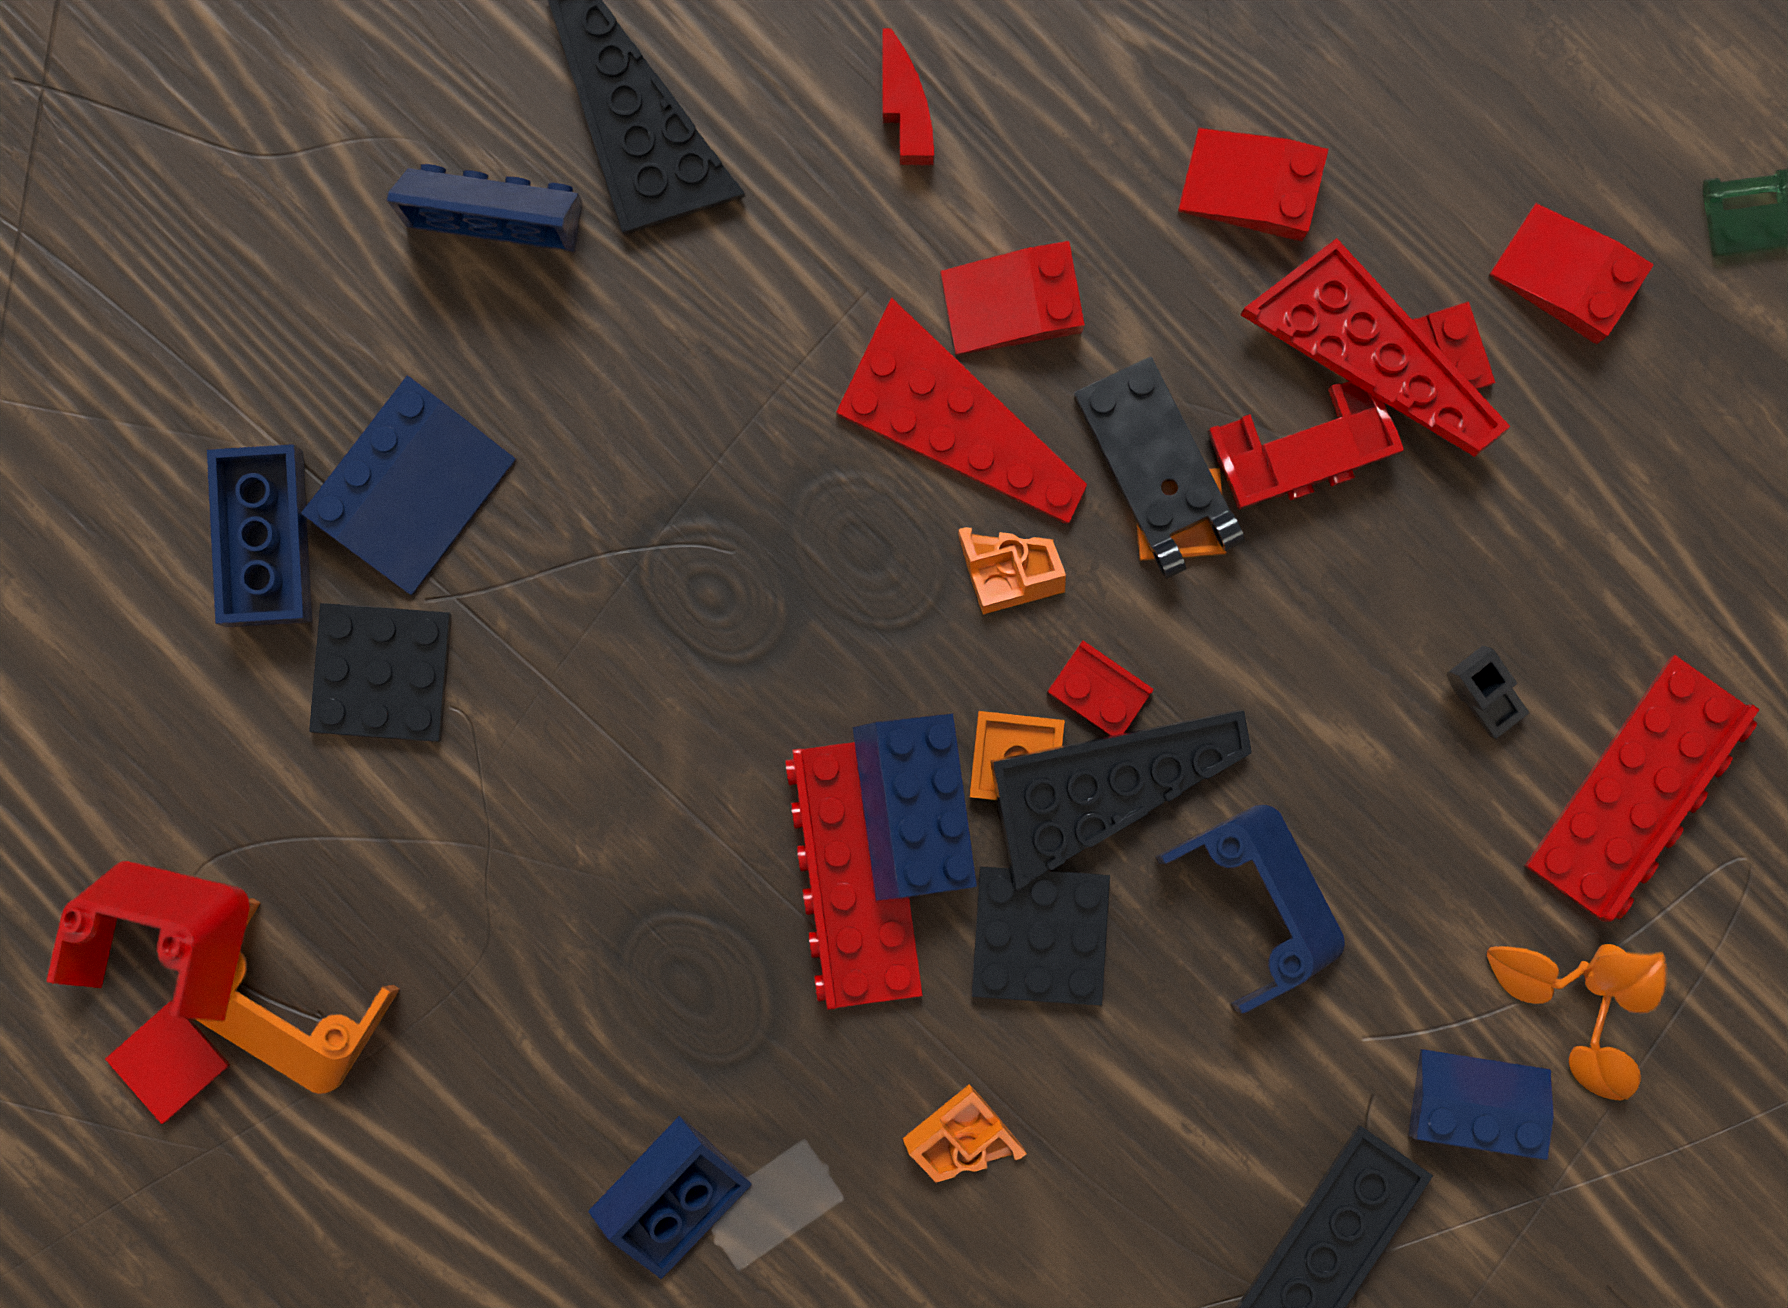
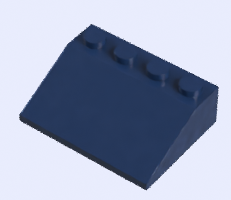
[387,164,582,252]
[301,375,517,596]

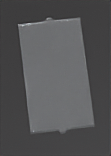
[710,1138,845,1271]

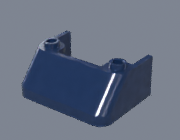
[1155,805,1345,1014]

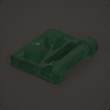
[1703,169,1788,257]

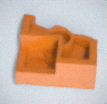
[958,527,1066,614]
[903,1084,1027,1182]

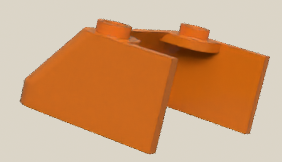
[196,898,400,1094]

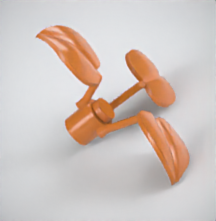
[1487,944,1666,1101]

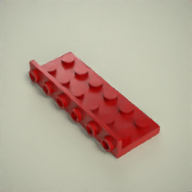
[1524,655,1759,922]
[785,742,923,1010]

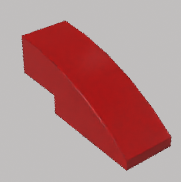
[883,28,934,165]

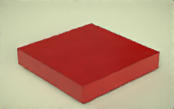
[105,1000,230,1124]

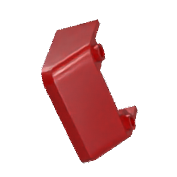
[46,861,250,1022]

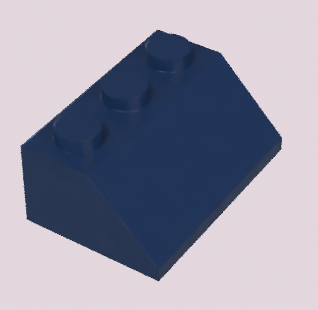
[1408,1049,1554,1160]
[588,1116,752,1279]

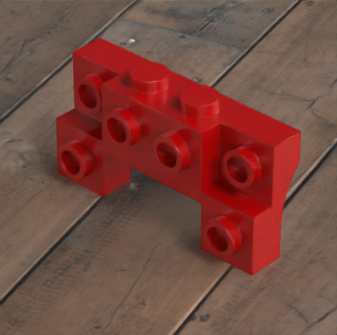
[1207,381,1404,510]

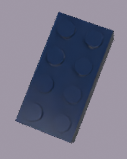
[207,444,312,627]
[853,714,977,901]

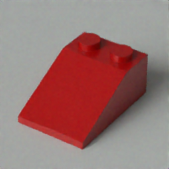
[1178,128,1329,242]
[1489,203,1654,345]
[940,241,1085,356]

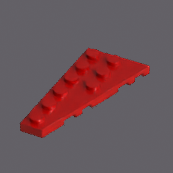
[1240,238,1510,457]
[836,297,1087,525]

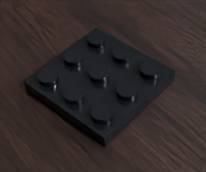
[309,603,452,742]
[971,866,1110,1006]

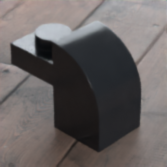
[1447,646,1530,739]

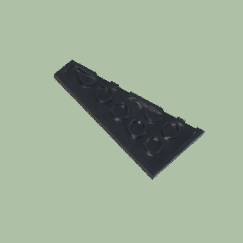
[548,0,746,235]
[990,710,1252,890]

